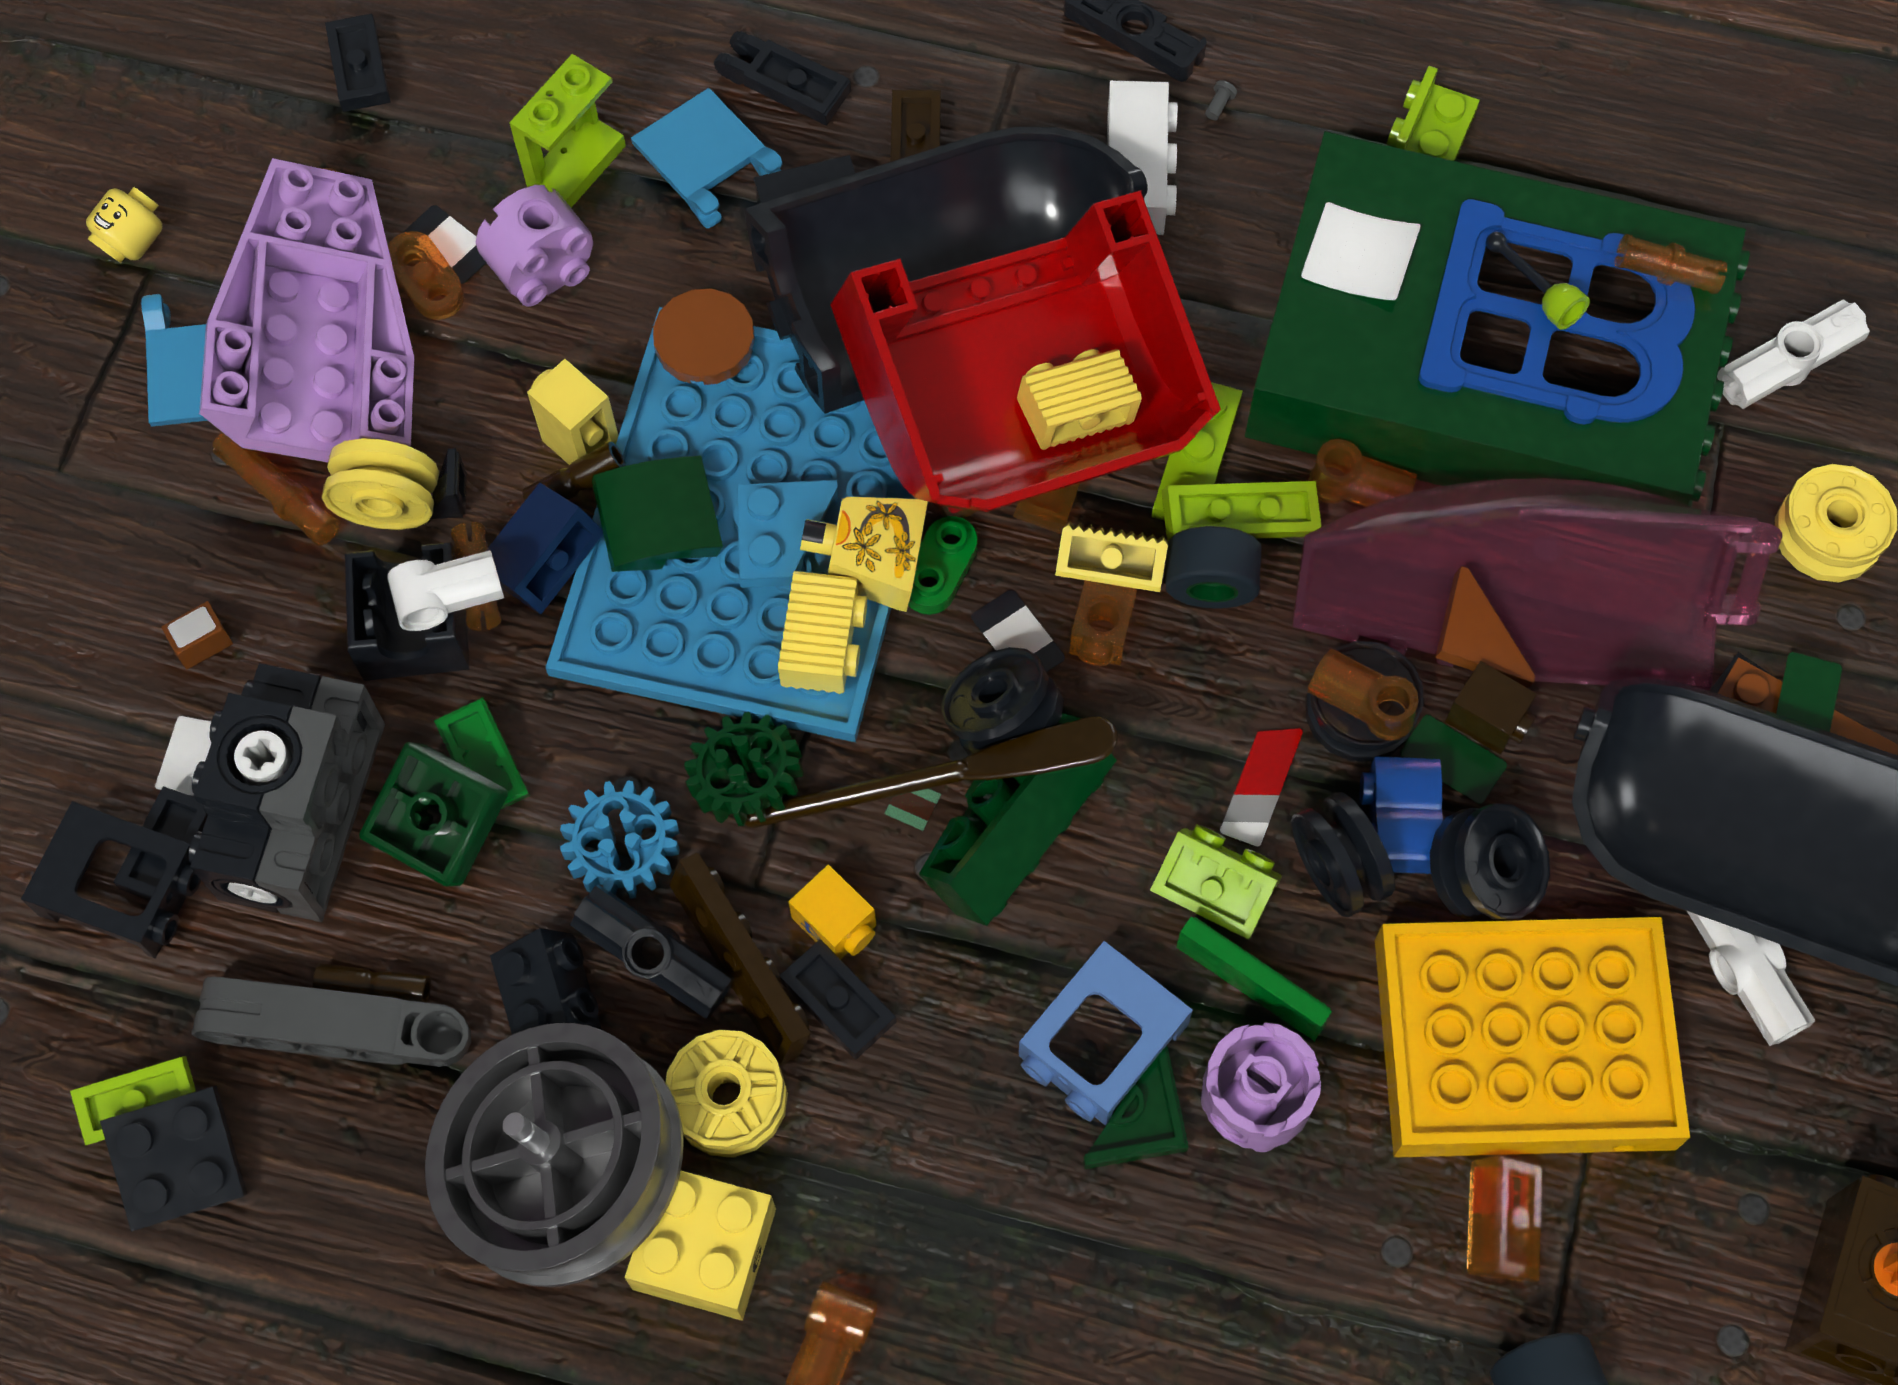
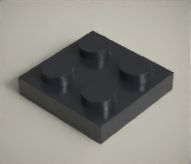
[100,1085,248,1232]

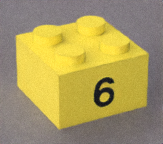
[625,1170,776,1321]

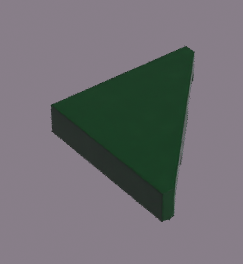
[1083,1046,1189,1169]

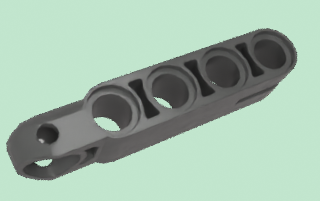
[192,977,471,1066]

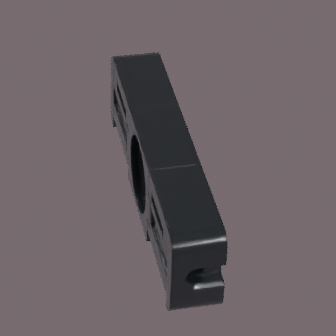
[1064,0,1207,82]

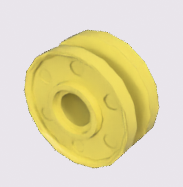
[321,438,439,530]
[1774,464,1897,583]
[665,1030,788,1157]

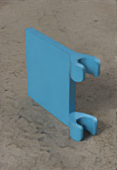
[631,88,783,228]
[141,294,208,427]

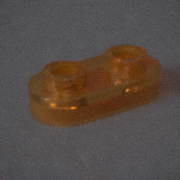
[388,231,464,320]

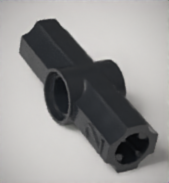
[570,885,735,1019]

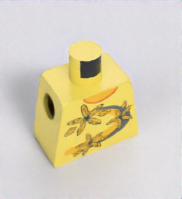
[800,497,928,612]

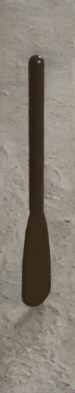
[745,717,1118,828]

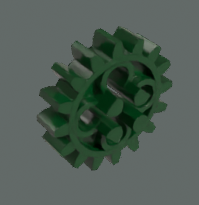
[684,712,804,826]

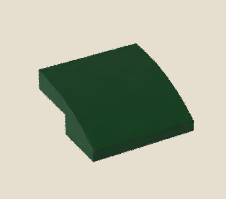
[592,456,723,572]

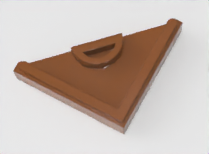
[1435,566,1535,688]

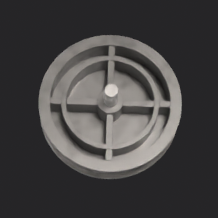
[425,1023,683,1287]

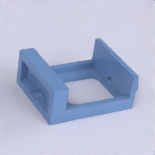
[1019,941,1193,1126]

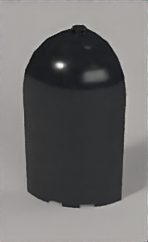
[745,127,1148,414]
[1572,677,1898,986]

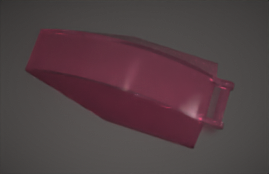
[1292,478,1783,691]

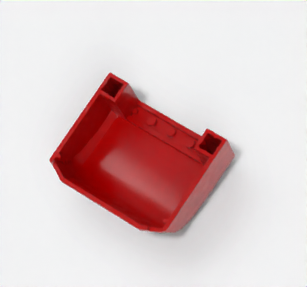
[830,190,1221,512]

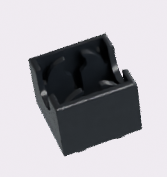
[345,542,470,681]

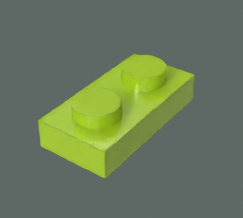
[70,1056,196,1146]

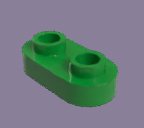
[908,516,977,615]

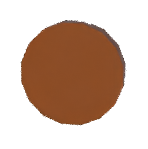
[653,288,755,385]

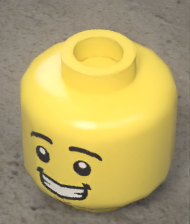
[86,187,162,263]

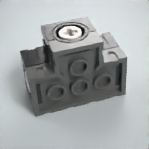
[189,663,385,922]

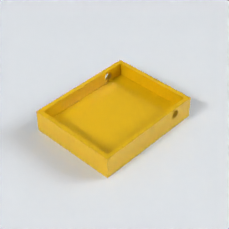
[1375,917,1690,1158]

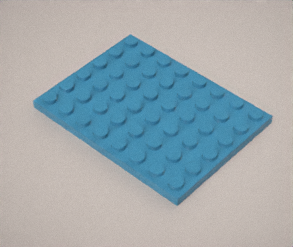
[545,307,916,742]

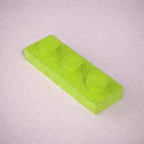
[1152,382,1243,521]
[1162,481,1322,541]

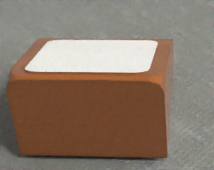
[161,601,233,670]

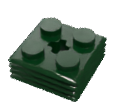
[359,742,508,887]

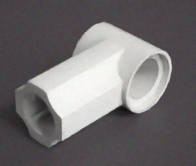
[388,550,504,631]

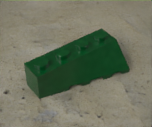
[919,713,1117,926]

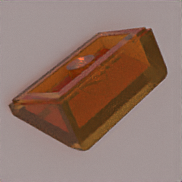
[1467,1156,1542,1282]

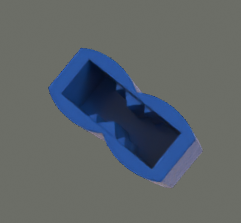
[1359,757,1443,874]

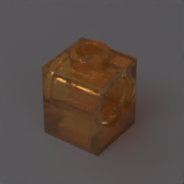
[1069,580,1137,666]

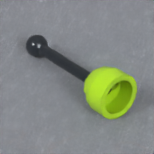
[1486,231,1590,330]

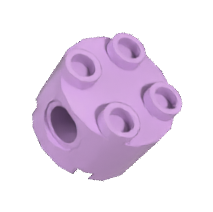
[476,185,593,307]
[1201,1023,1321,1152]

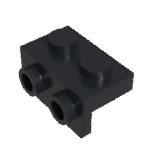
[490,928,602,1035]

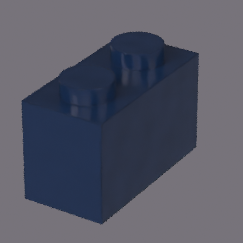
[485,482,603,614]

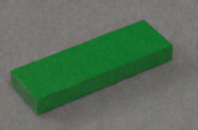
[1176,917,1332,1042]

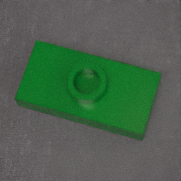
[434,698,530,809]

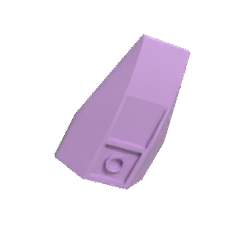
[199,158,414,462]

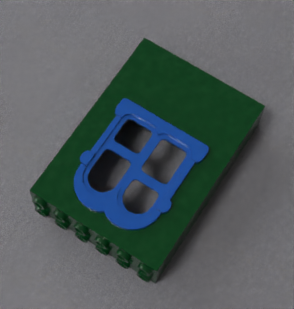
[1245,131,1750,541]

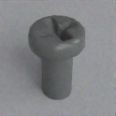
[1205,80,1237,121]

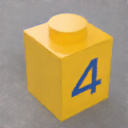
[788,864,876,960]

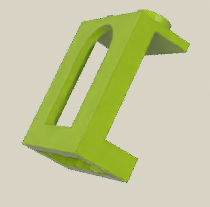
[509,54,626,208]

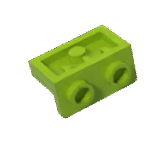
[1387,66,1480,161]
[1150,824,1282,940]

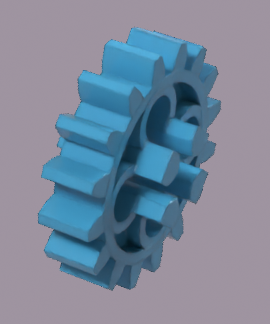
[560,780,680,899]

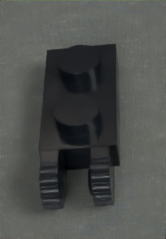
[713,31,851,126]

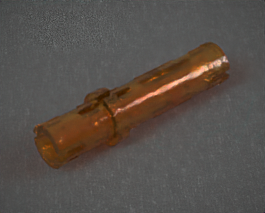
[212,432,340,546]

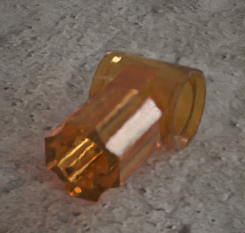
[1308,439,1417,519]
[1308,648,1419,740]
[785,1281,878,1385]

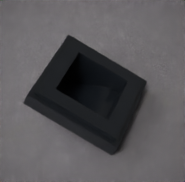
[430,448,467,519]

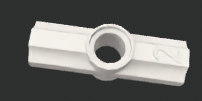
[1717,299,1870,409]
[1687,911,1815,1046]

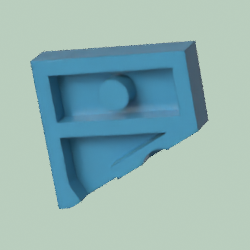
[737,480,839,588]

